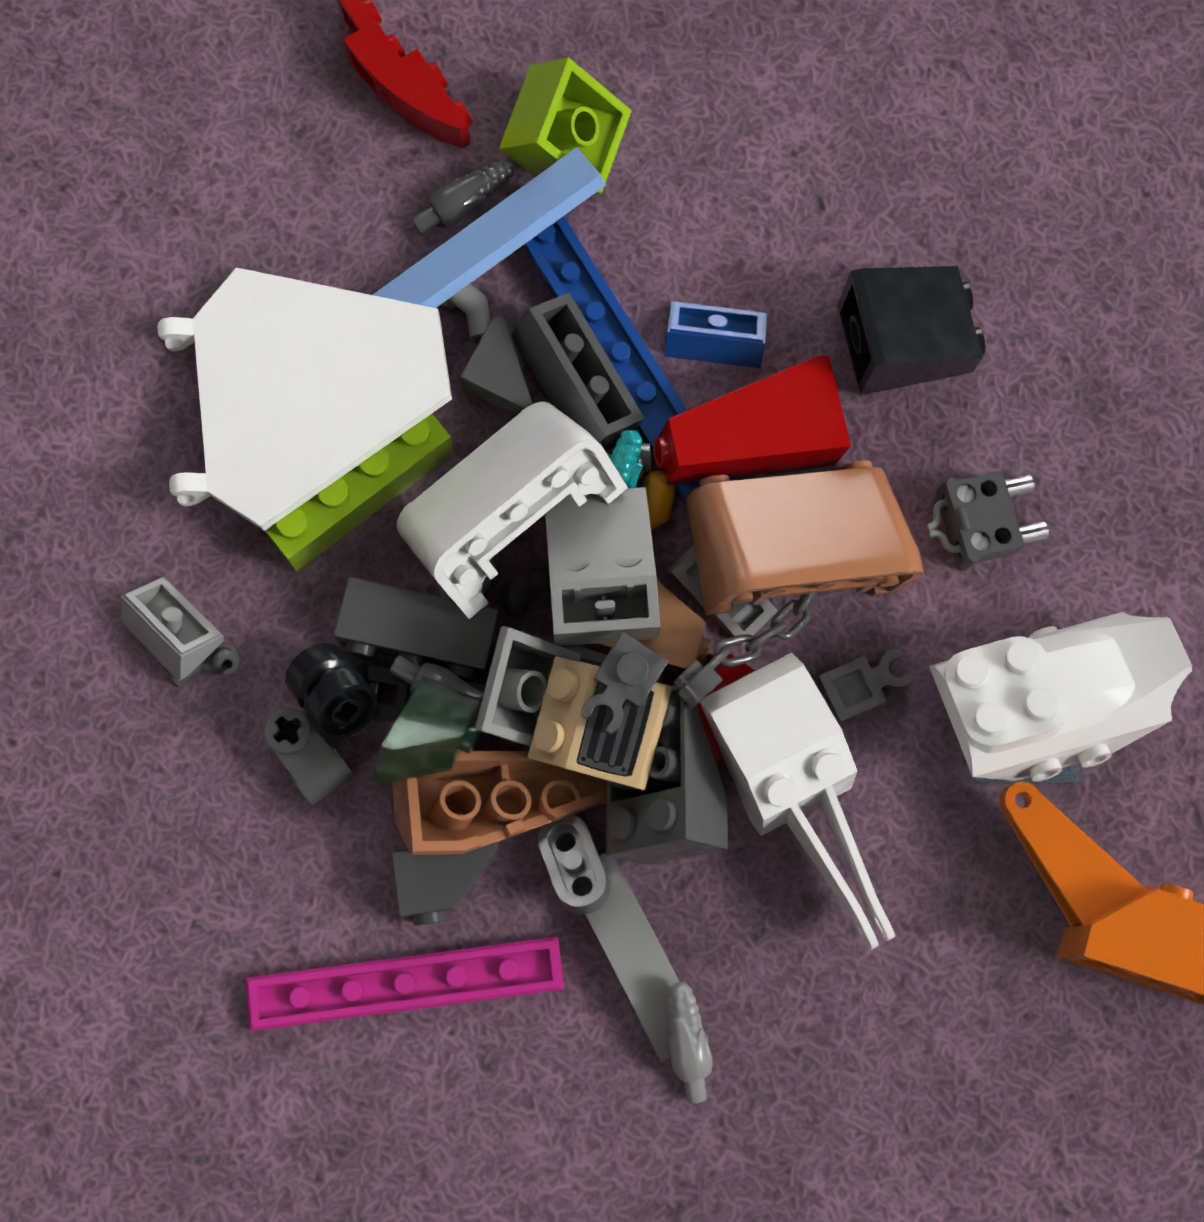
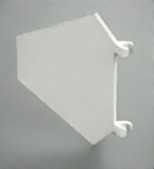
[157,268,452,531]

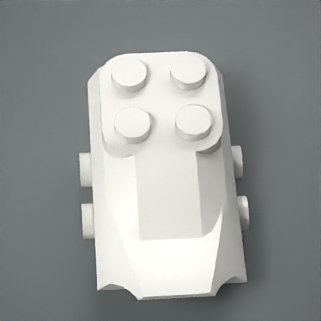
[929,612,1192,781]

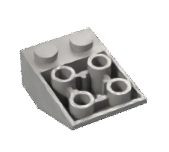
[545,487,661,646]

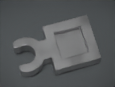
[581,632,669,734]
[816,649,915,724]

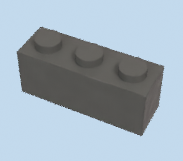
[511,293,645,451]
[334,577,500,682]

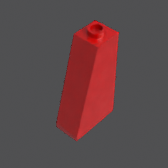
[653,355,851,485]

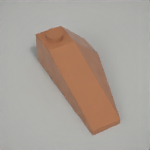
[391,751,607,855]

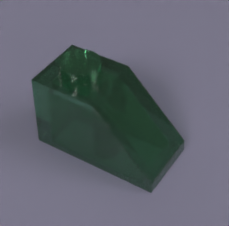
[372,676,481,784]

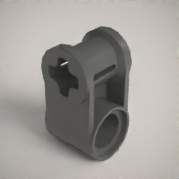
[264,707,356,807]

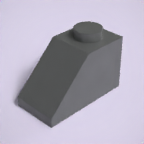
[392,842,500,926]

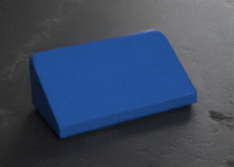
[664,301,767,368]

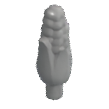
[667,982,713,1103]

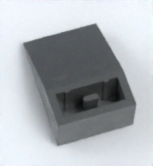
[606,685,728,864]

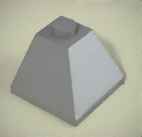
[475,626,581,747]

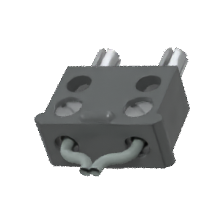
[926,471,1049,571]

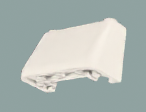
[396,402,628,619]

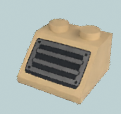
[527,656,672,790]

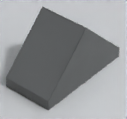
[461,314,532,417]

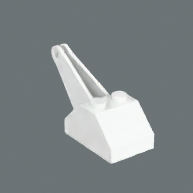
[700,652,895,950]

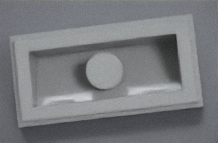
[121,576,224,681]

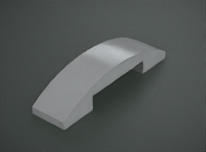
[576,853,706,1062]

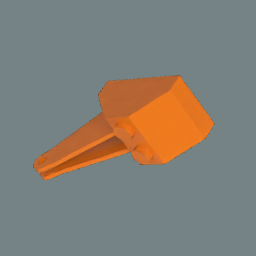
[999,781,1204,1005]

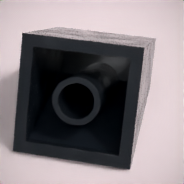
[837,266,986,396]

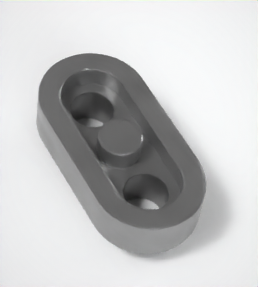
[538,815,610,915]

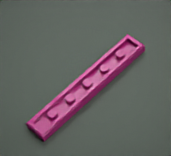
[245,937,564,1031]

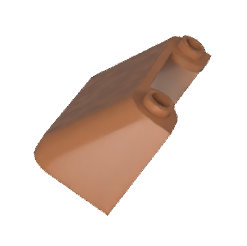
[686,460,924,615]

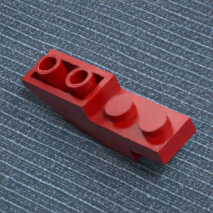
[337,0,472,149]

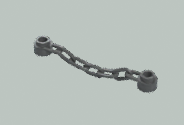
[674,593,816,708]

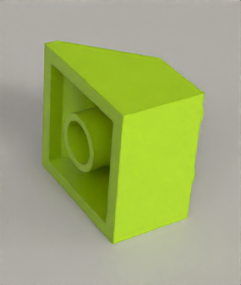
[499,57,632,194]

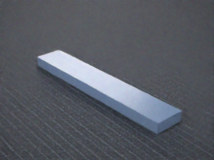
[373,147,606,308]

